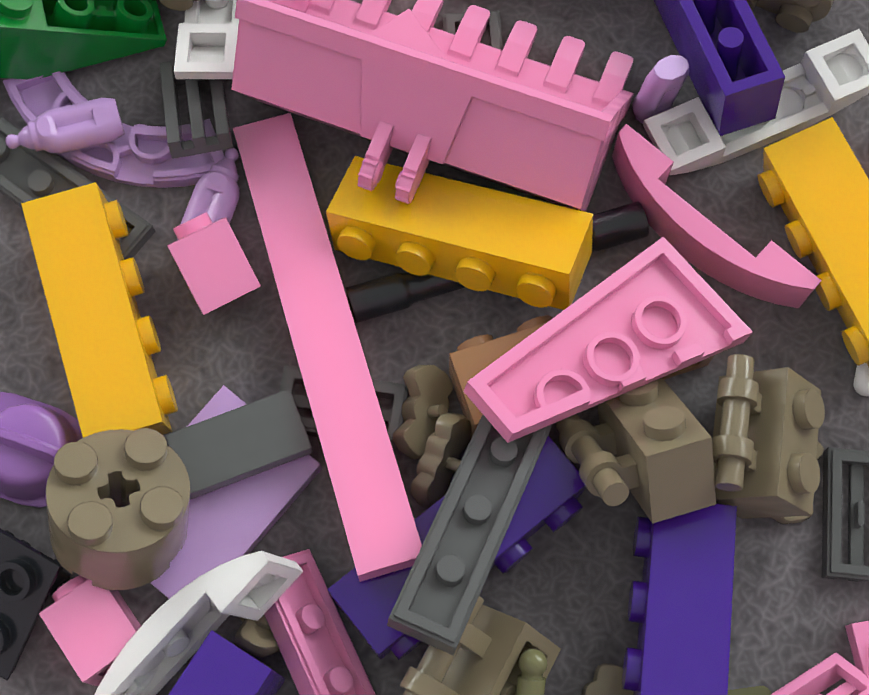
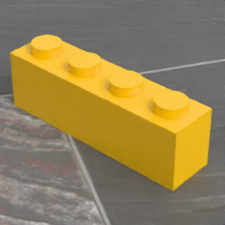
[758,117,869,367]
[326,156,593,310]
[21,182,178,438]

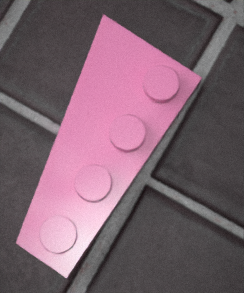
[463,237,753,443]

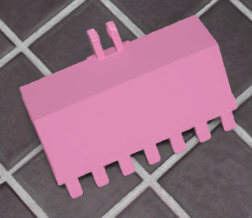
[231,0,634,212]

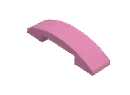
[612,124,822,308]

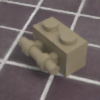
[712,354,825,519]
[556,378,716,523]
[400,596,561,695]

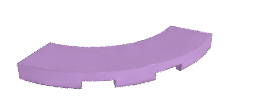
[3,71,225,188]

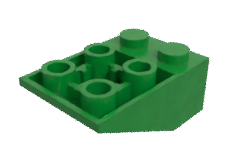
[0,0,167,80]

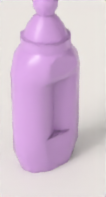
[632,55,689,124]
[6,98,125,153]
[177,148,239,240]

